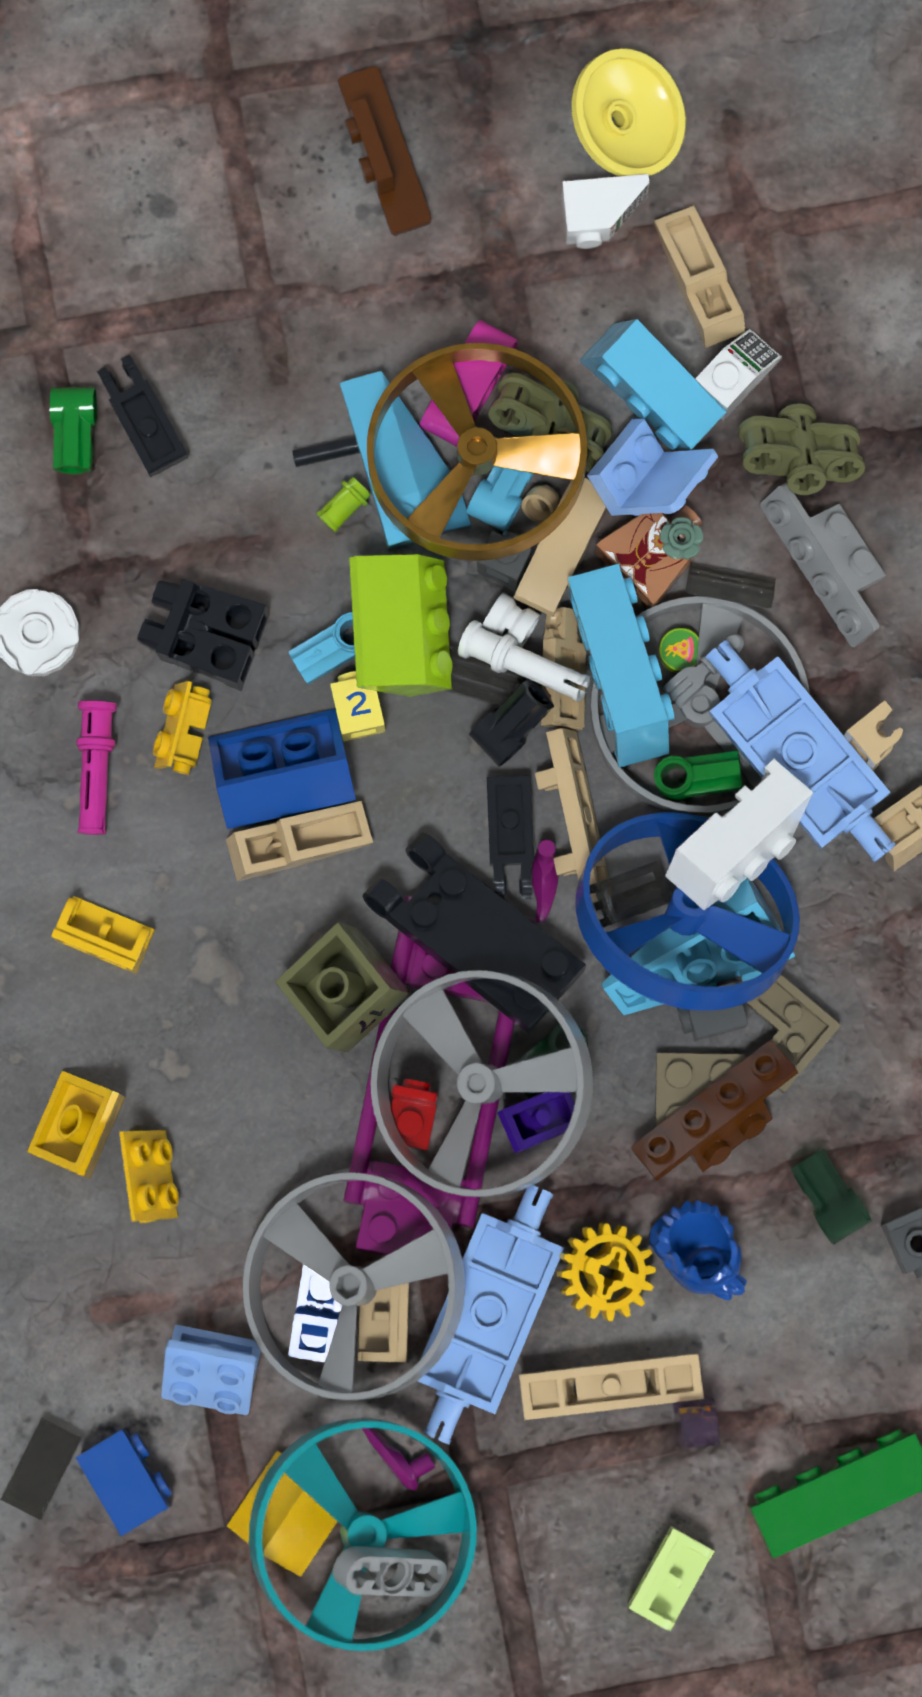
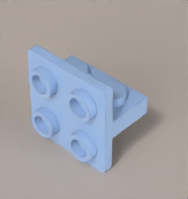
[161,1324,261,1415]

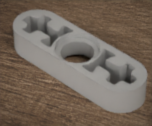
[333,1546,447,1597]

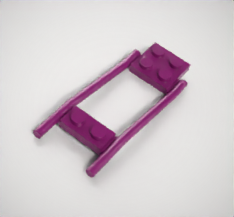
[343,896,535,1256]

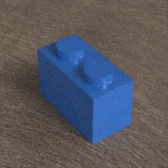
[76,1428,173,1536]

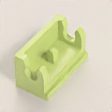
[627,1526,715,1631]

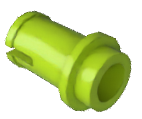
[316,477,371,533]

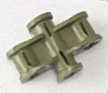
[489,373,613,472]
[738,404,865,495]

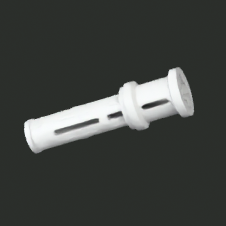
[458,620,590,702]

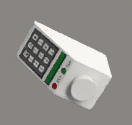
[562,174,649,248]
[695,329,782,421]

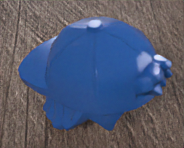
[649,1200,747,1300]

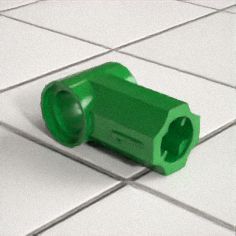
[50,387,97,475]
[654,751,743,802]

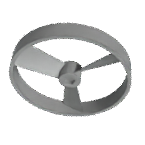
[590,596,810,817]
[371,970,593,1197]
[243,1173,465,1400]

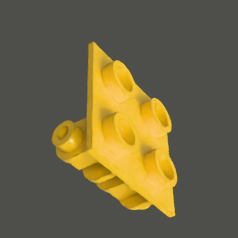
[119,1130,179,1223]

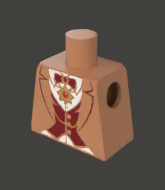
[595,505,702,609]

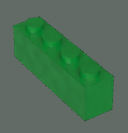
[748,1428,922,1559]

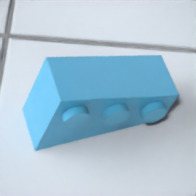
[579,319,726,450]

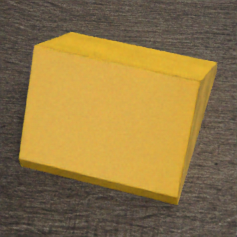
[27,1071,126,1179]
[227,1450,338,1577]

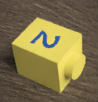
[330,671,386,742]

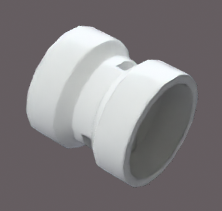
[482,592,541,648]

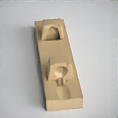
[535,728,614,905]
[519,1353,704,1420]

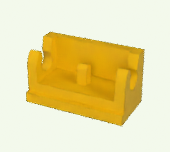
[51,896,155,974]

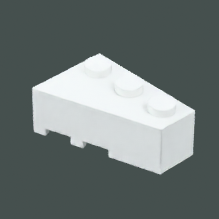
[665,759,813,910]

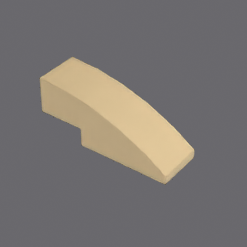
[654,206,745,348]
[514,478,608,617]
[226,801,373,882]

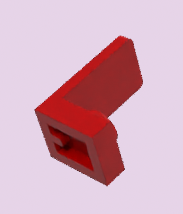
[384,1079,438,1151]

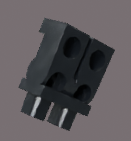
[137,579,270,691]

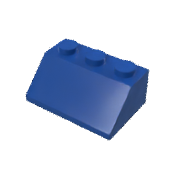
[208,709,356,829]

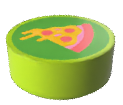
[658,628,699,673]

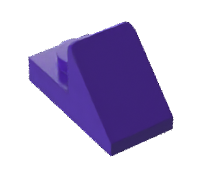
[497,1092,575,1153]

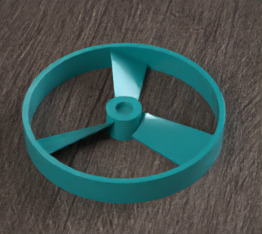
[249,1418,477,1651]

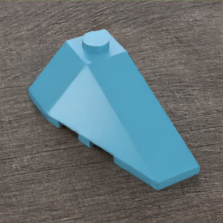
[340,371,471,550]
[601,878,795,1015]

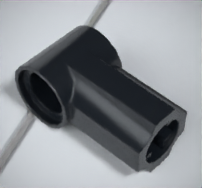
[469,680,554,767]

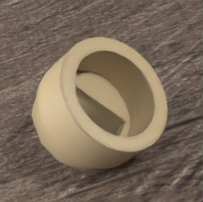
[522,485,560,523]

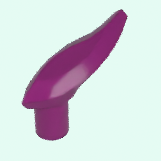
[532,840,558,923]
[362,1428,435,1491]

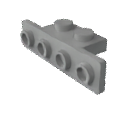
[760,483,886,647]

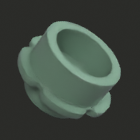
[660,517,703,560]

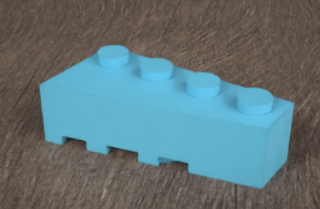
[568,564,675,768]

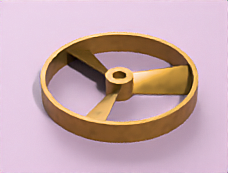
[367,343,587,561]

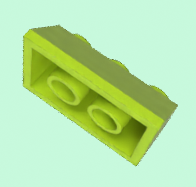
[349,554,453,697]

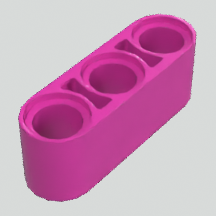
[420,319,518,447]

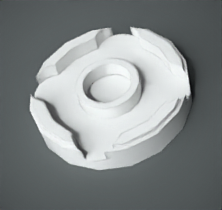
[0,589,80,676]

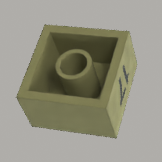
[275,922,411,1053]

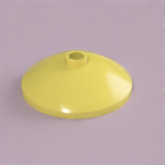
[572,49,686,177]

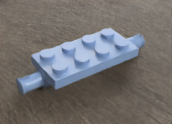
[705,640,896,863]
[418,1185,564,1445]

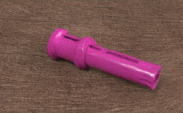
[76,701,117,835]

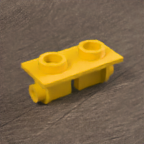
[153,681,212,775]

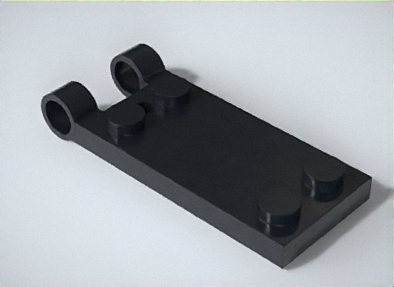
[362,832,586,1034]

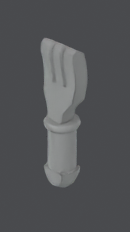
[663,634,744,708]

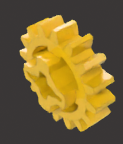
[557,1223,656,1321]

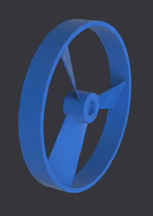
[575,813,800,1011]

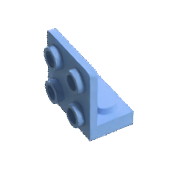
[587,418,718,516]

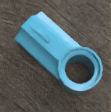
[466,466,534,532]
[288,612,355,685]

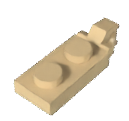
[541,607,586,731]

